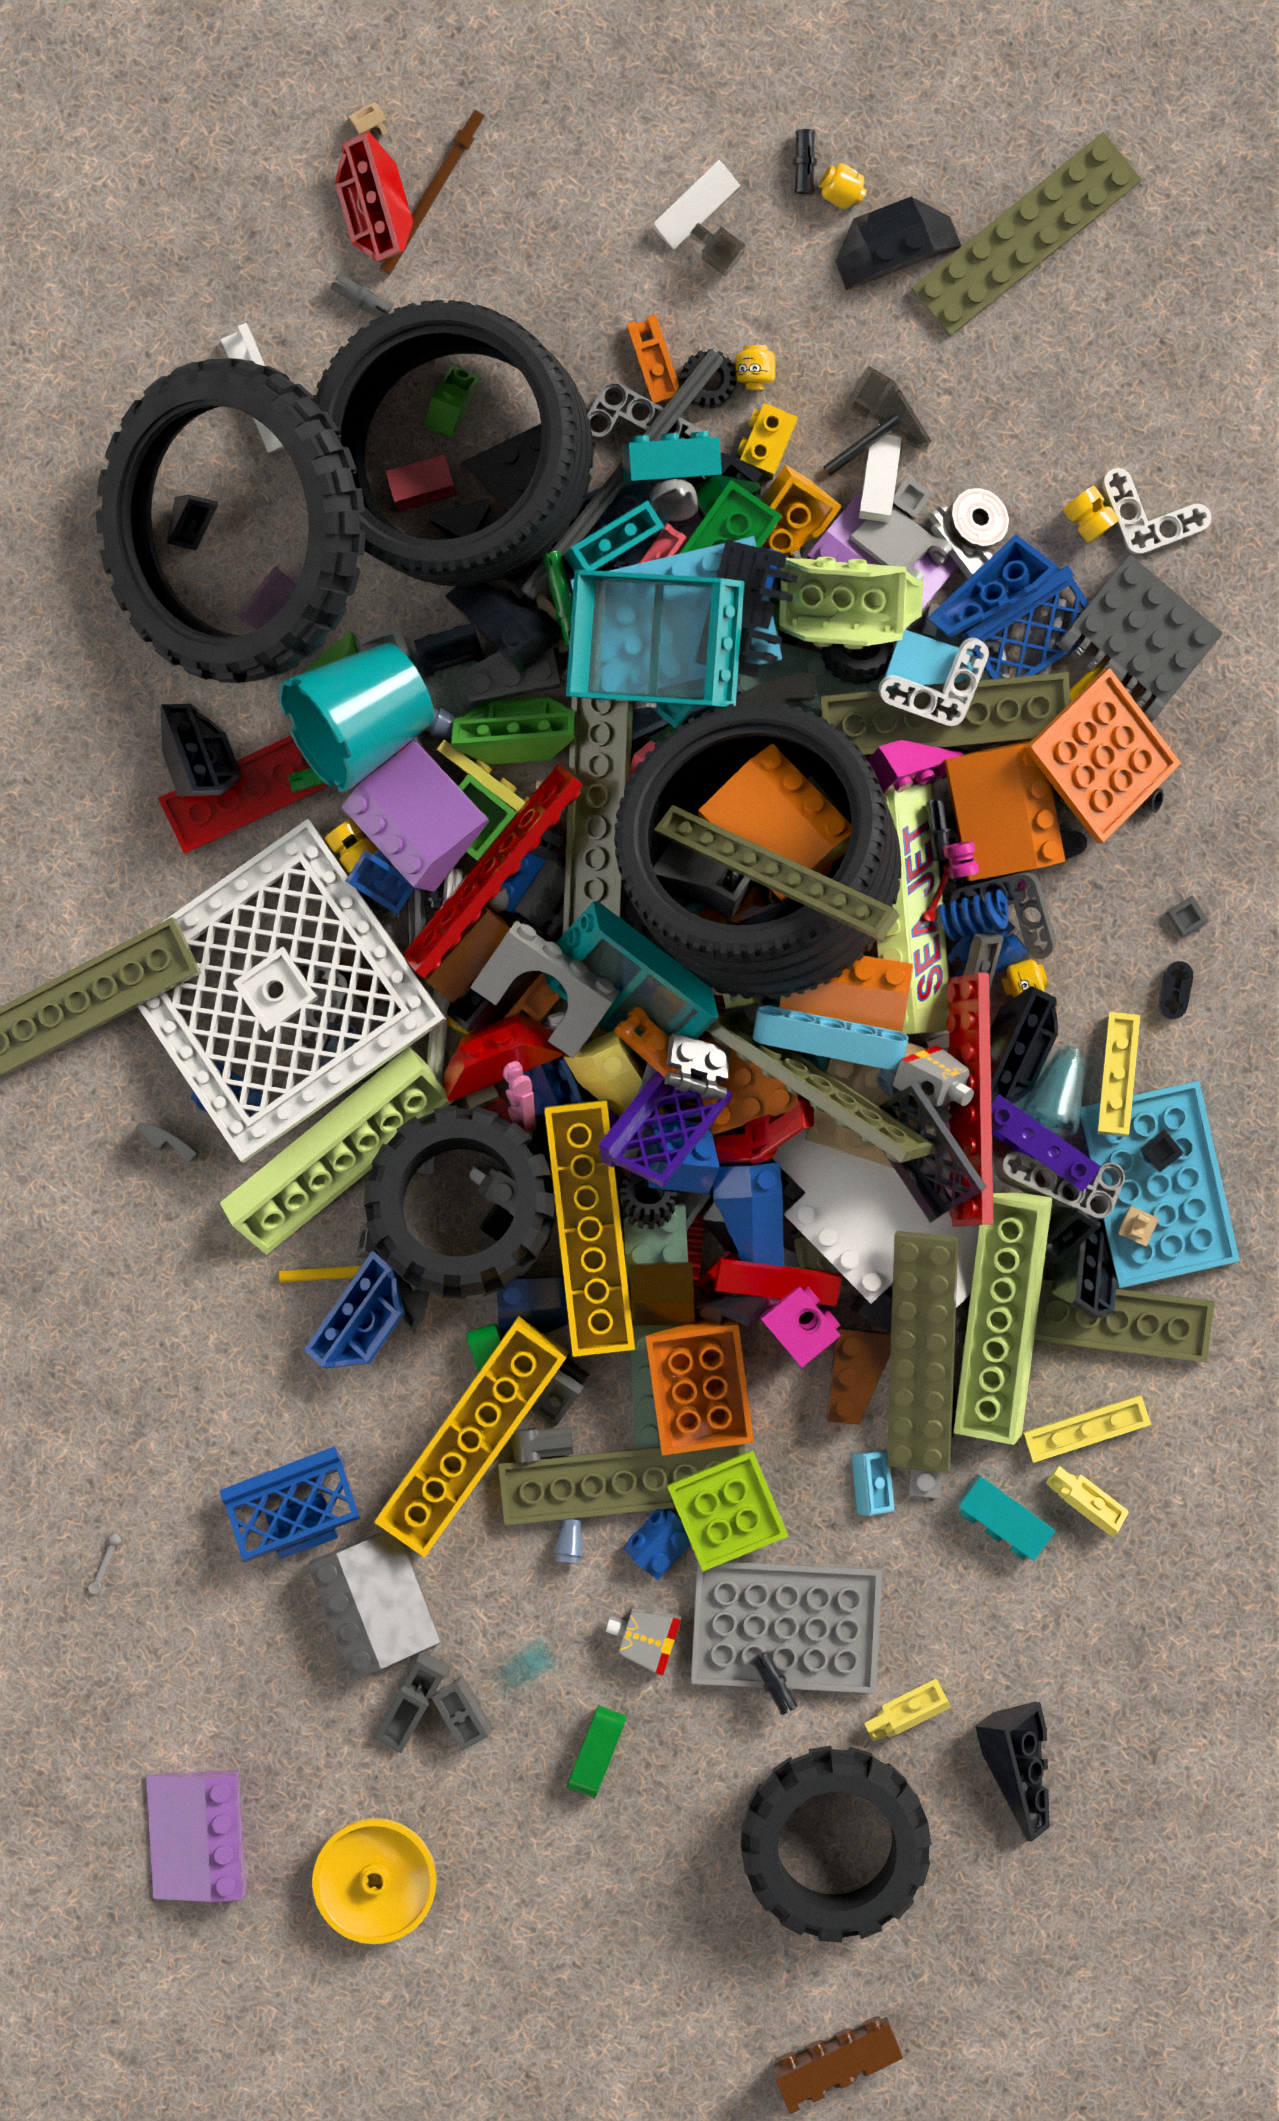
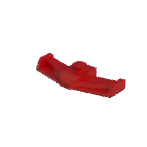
[713,1099,814,1165]

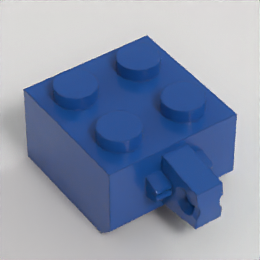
[643,1109,720,1194]

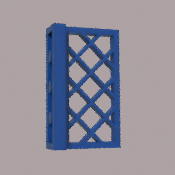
[960,565,1088,679]
[219,1446,361,1563]

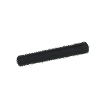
[823,412,904,476]

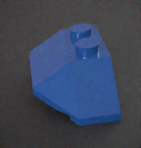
[304,1250,405,1369]

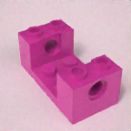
[759,1285,841,1368]

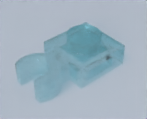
[500,1637,558,1689]

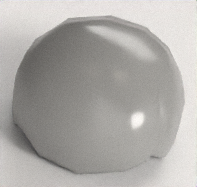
[650,478,698,521]

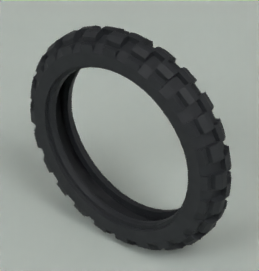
[96,358,366,683]

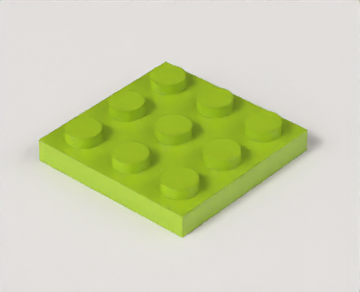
[667,1449,789,1572]

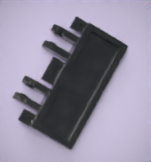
[695,540,798,678]

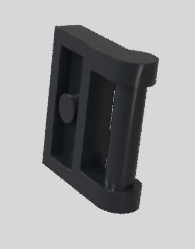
[414,623,485,678]

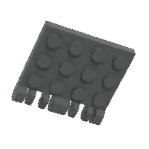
[1056,554,1223,723]

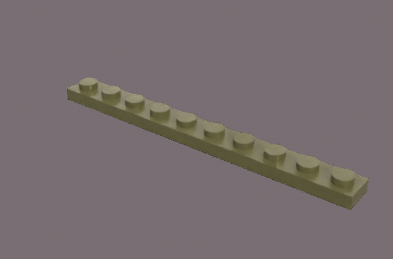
[654,805,900,942]

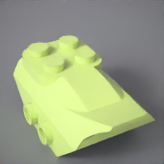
[779,557,924,649]

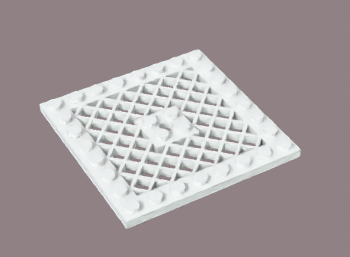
[138,819,446,1163]

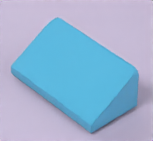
[851,1450,895,1516]

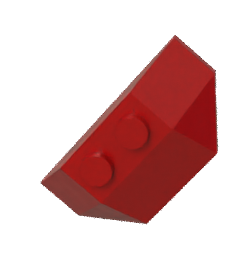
[335,132,413,262]
[443,1013,564,1102]

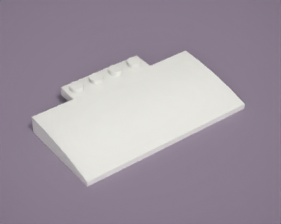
[771,1101,980,1308]

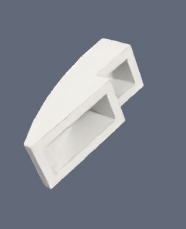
[858,435,902,523]

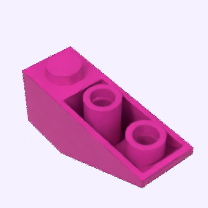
[867,740,964,794]

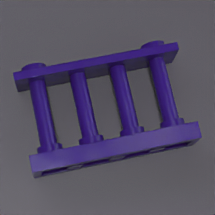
[991,1094,1101,1192]

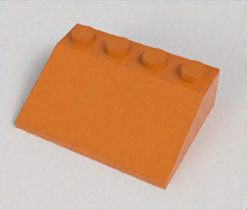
[944,740,1066,881]
[698,743,851,901]
[779,956,913,1033]
[645,1318,754,1456]

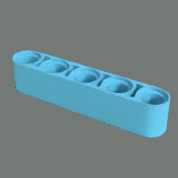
[752,1005,909,1070]

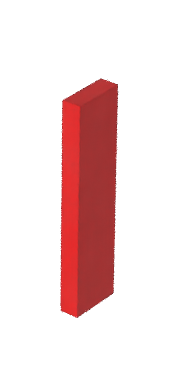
[714,1258,842,1306]

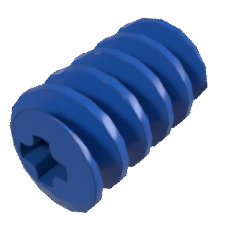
[939,890,1009,940]

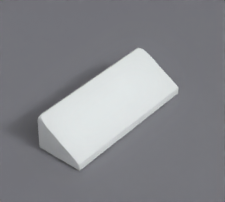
[653,160,740,250]

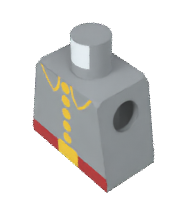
[893,1045,974,1107]
[605,1608,681,1676]

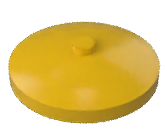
[312,1818,437,1944]

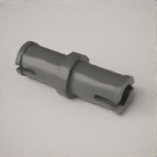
[330,272,393,318]

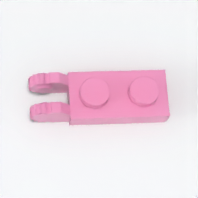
[503,1061,536,1133]

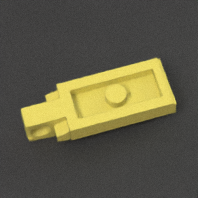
[1045,1466,1129,1537]
[864,1679,951,1742]

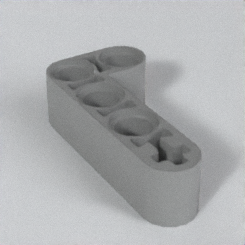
[587,382,703,442]
[995,1151,1125,1221]

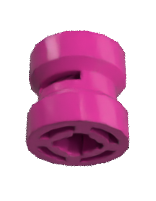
[943,841,979,878]

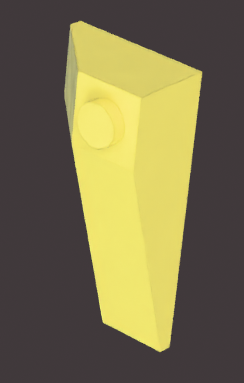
[563,1030,668,1133]

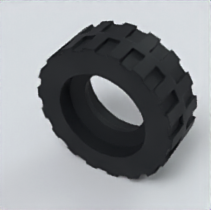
[822,642,893,685]

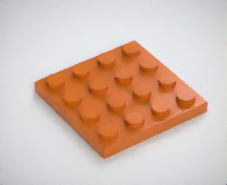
[1025,668,1181,844]

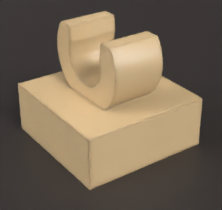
[348,102,387,135]
[1117,1205,1159,1247]

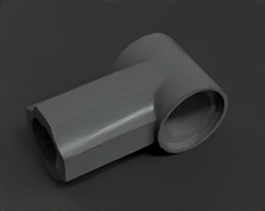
[511,1427,573,1463]

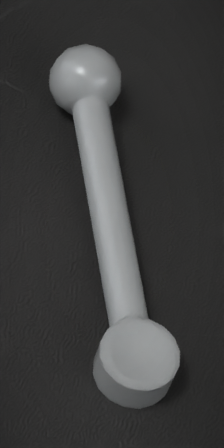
[88,1534,121,1594]

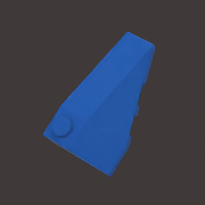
[928,534,1059,637]
[712,1161,784,1266]

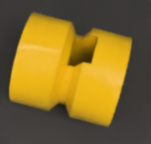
[1062,485,1120,544]
[323,819,381,875]

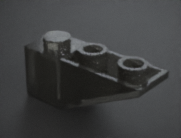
[848,366,932,450]

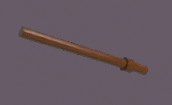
[380,110,485,276]

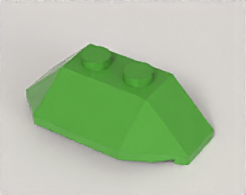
[451,697,576,765]

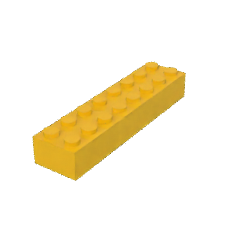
[545,1100,635,1357]
[374,1316,569,1558]

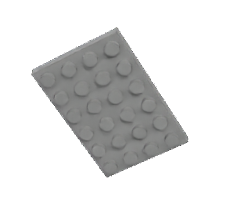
[691,1560,882,1694]

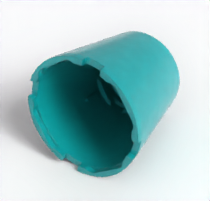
[279,643,434,793]

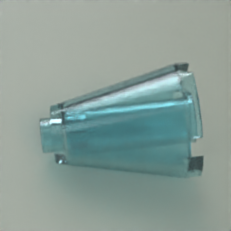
[1020,1046,1087,1136]

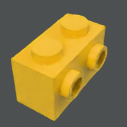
[736,403,798,478]

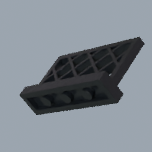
[878,1081,987,1223]

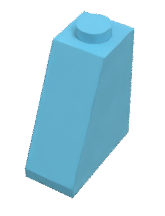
[884,630,973,690]

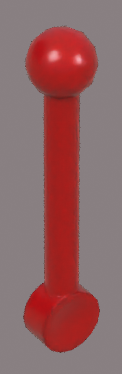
[922,862,949,922]

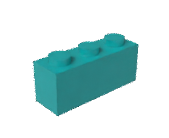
[621,431,722,481]
[563,500,664,572]
[956,1474,1056,1561]

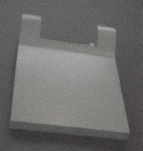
[850,505,953,580]

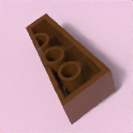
[774,2016,903,2114]

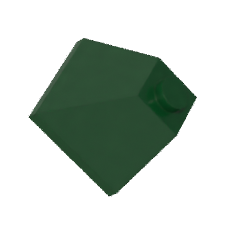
[691,475,761,519]

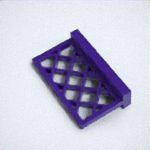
[599,1070,732,1187]

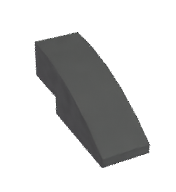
[374,1651,449,1753]

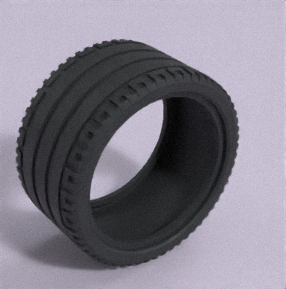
[313,300,594,587]
[614,701,902,1000]

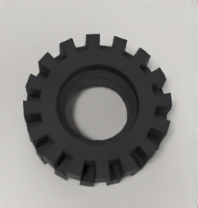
[681,349,737,409]
[619,1174,677,1229]

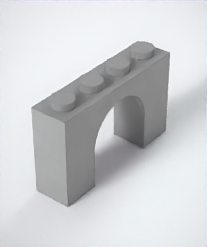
[470,921,619,1059]

